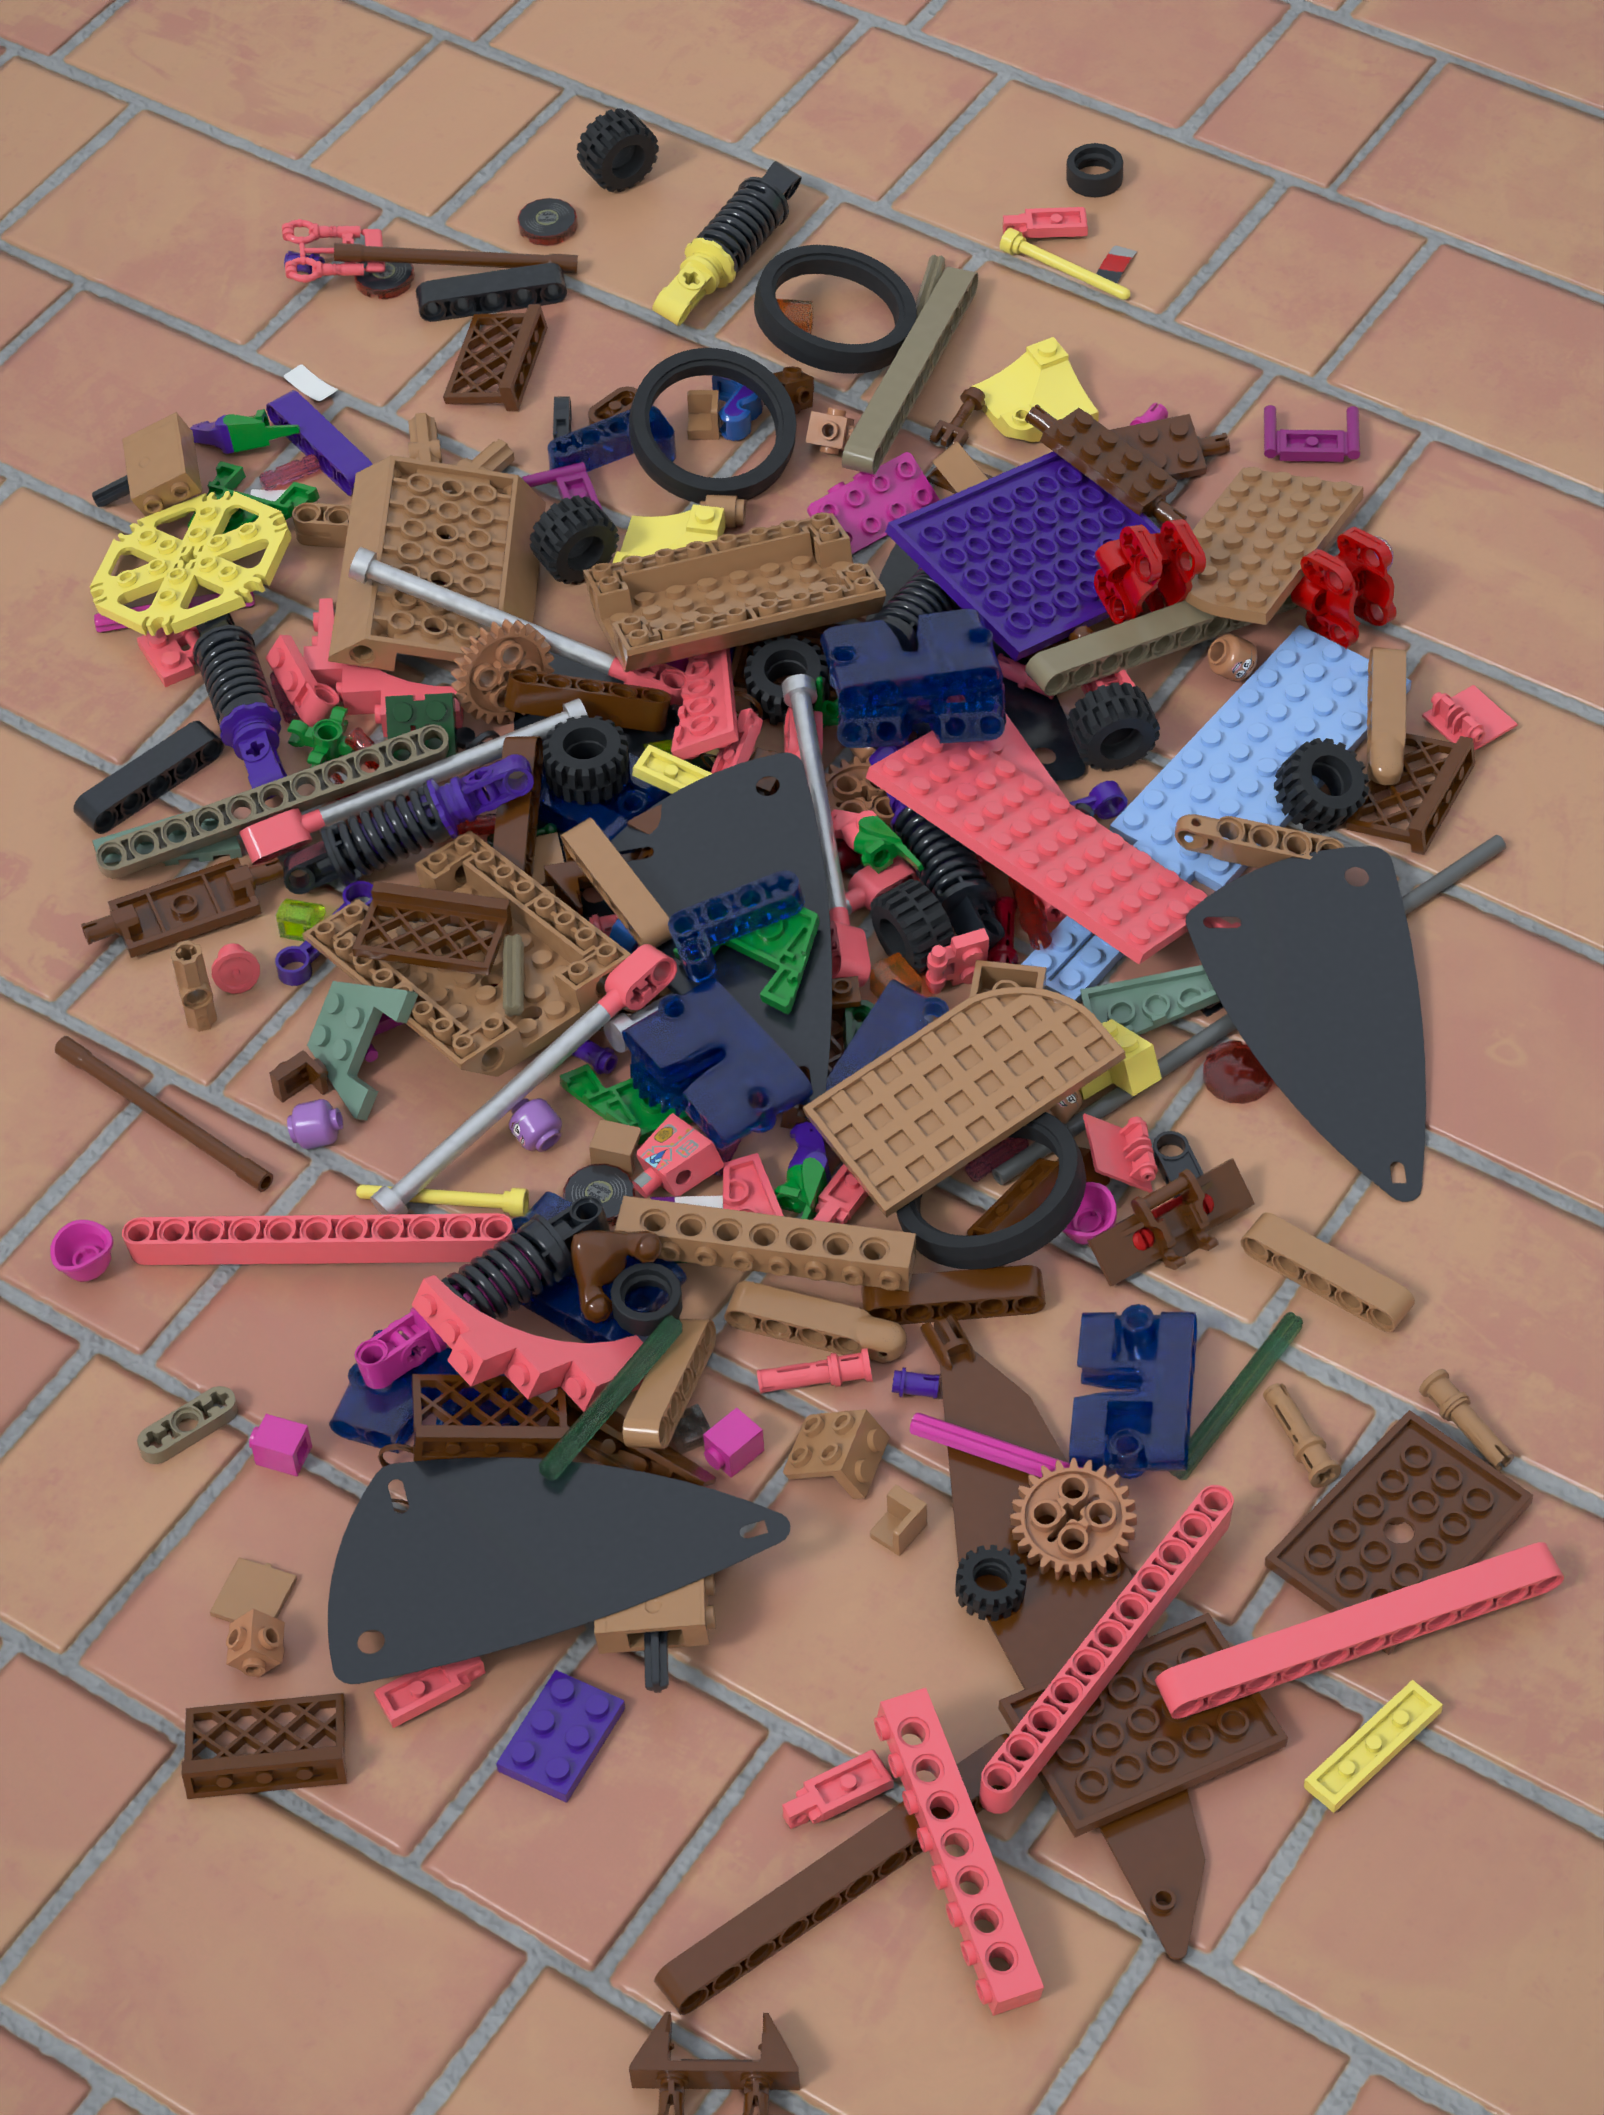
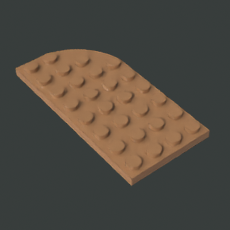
[1185,467,1364,625]
[803,987,1126,1218]

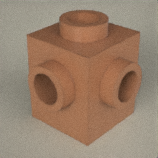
[806,408,856,455]
[226,1608,285,1678]

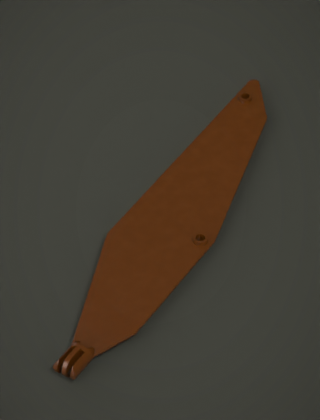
[920,1314,1205,1960]

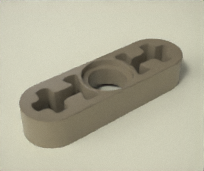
[137,1386,238,1464]

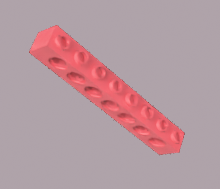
[874,1688,1044,2016]

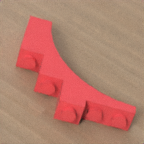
[303,598,464,737]
[412,1275,655,1412]

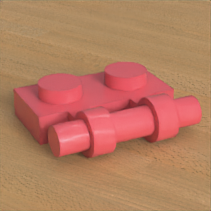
[137,626,200,687]
[925,928,989,994]

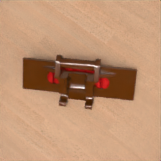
[1087,1158,1255,1286]

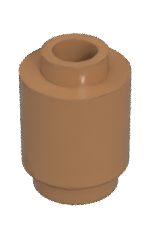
[699,495,746,528]

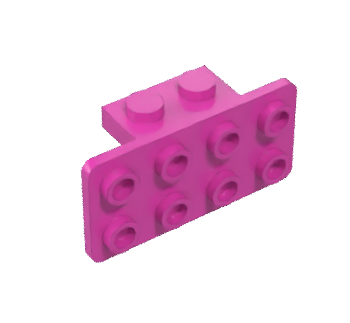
[807,452,940,555]

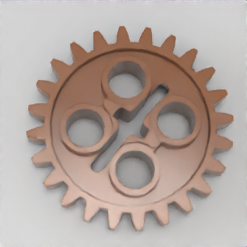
[451,619,554,724]
[824,756,896,843]
[1010,1458,1137,1582]

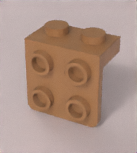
[783,1409,890,1499]

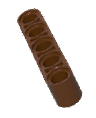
[504,669,671,732]
[493,736,544,877]
[861,1265,1046,1325]

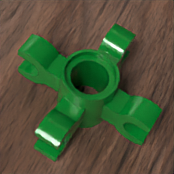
[287,705,368,768]

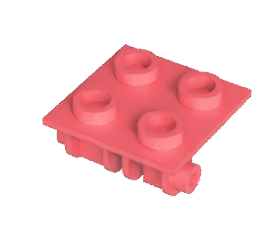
[1422,685,1518,751]
[1083,1113,1158,1193]

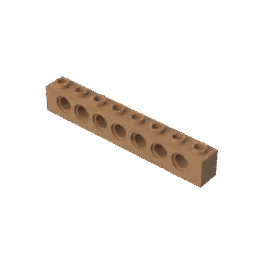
[614,1196,916,1291]

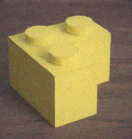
[1079,1019,1162,1100]

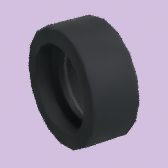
[1066,143,1124,198]
[610,1262,683,1337]

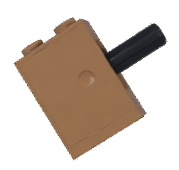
[92,412,202,517]
[594,1574,716,1693]

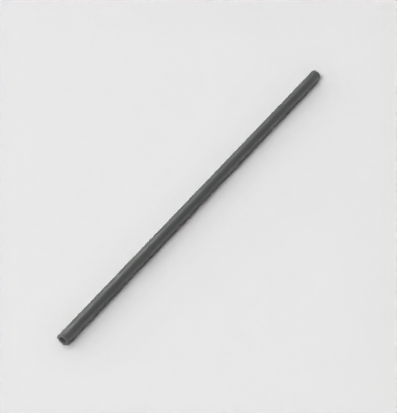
[992,835,1506,1185]

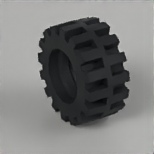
[955,1545,1027,1621]

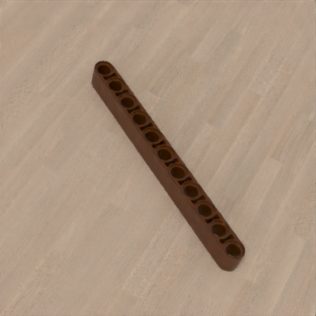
[654,1733,1028,2015]

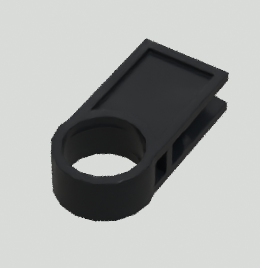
[553,396,572,456]
[1153,1131,1204,1199]

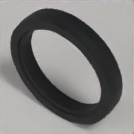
[754,245,917,374]
[629,348,796,504]
[896,1112,1086,1270]

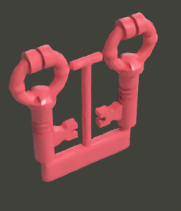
[282,219,386,283]

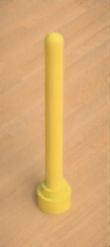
[1000,228,1131,300]
[356,1185,529,1218]

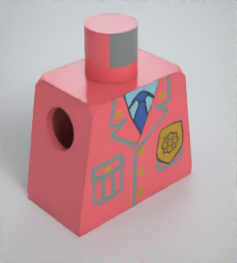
[632,1113,725,1198]

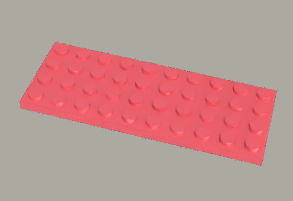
[866,722,1208,964]

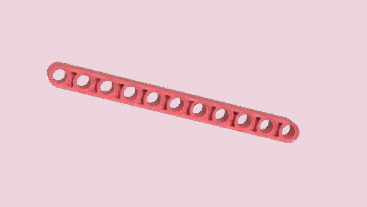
[122,1213,515,1265]
[979,1485,1234,1814]
[1155,1542,1564,1719]

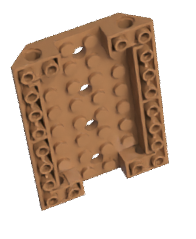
[328,455,546,671]
[583,512,886,672]
[302,830,631,1077]

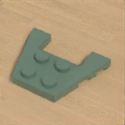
[307,981,418,1121]

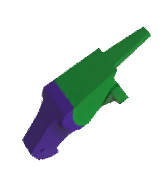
[190,409,300,454]
[775,1122,831,1220]

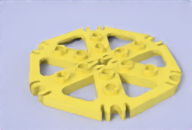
[90,491,292,636]

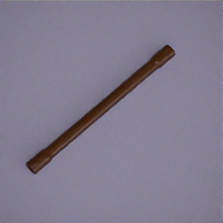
[334,243,578,273]
[55,1036,273,1192]

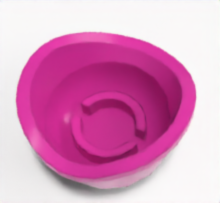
[1062,1182,1117,1245]
[50,1220,114,1282]

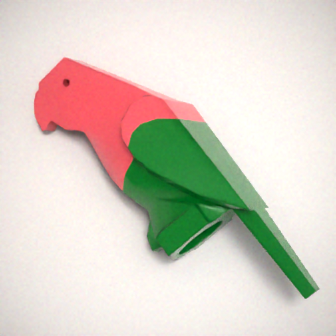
[831,809,924,874]

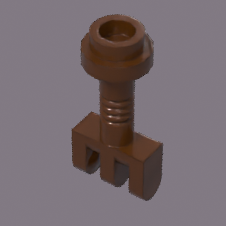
[930,387,985,448]

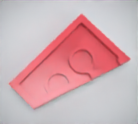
[723,1153,784,1216]

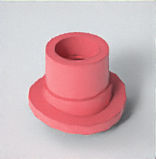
[211,943,260,994]

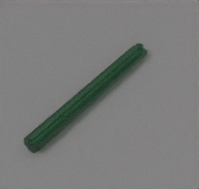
[1169,1312,1303,1481]
[539,1316,683,1481]

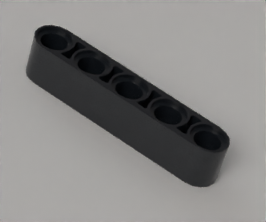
[416,263,567,322]
[74,721,224,834]

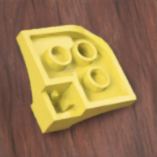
[971,337,1099,442]
[613,504,725,563]

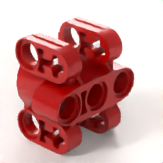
[1094,519,1206,624]
[1291,527,1397,649]

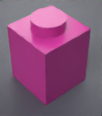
[703,1407,764,1478]
[249,1414,312,1476]

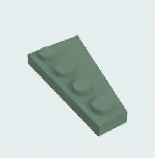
[92,812,242,866]
[1080,965,1220,1035]

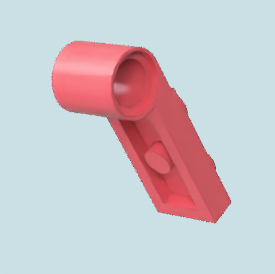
[266,635,340,727]

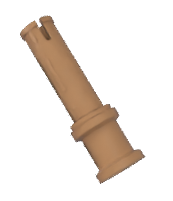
[1419,1369,1514,1471]
[1263,1383,1342,1488]

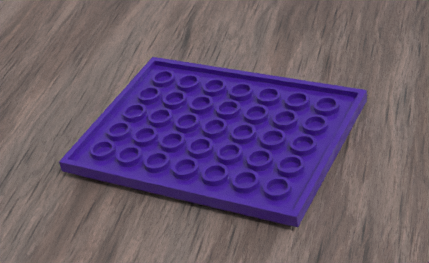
[885,451,1161,662]

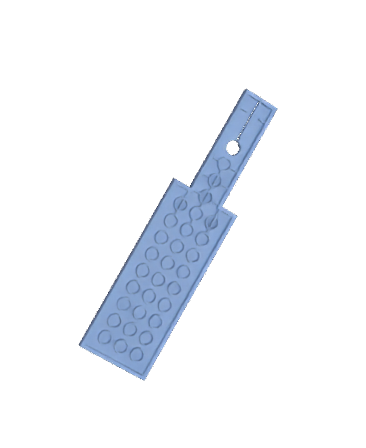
[1021,625,1411,1003]

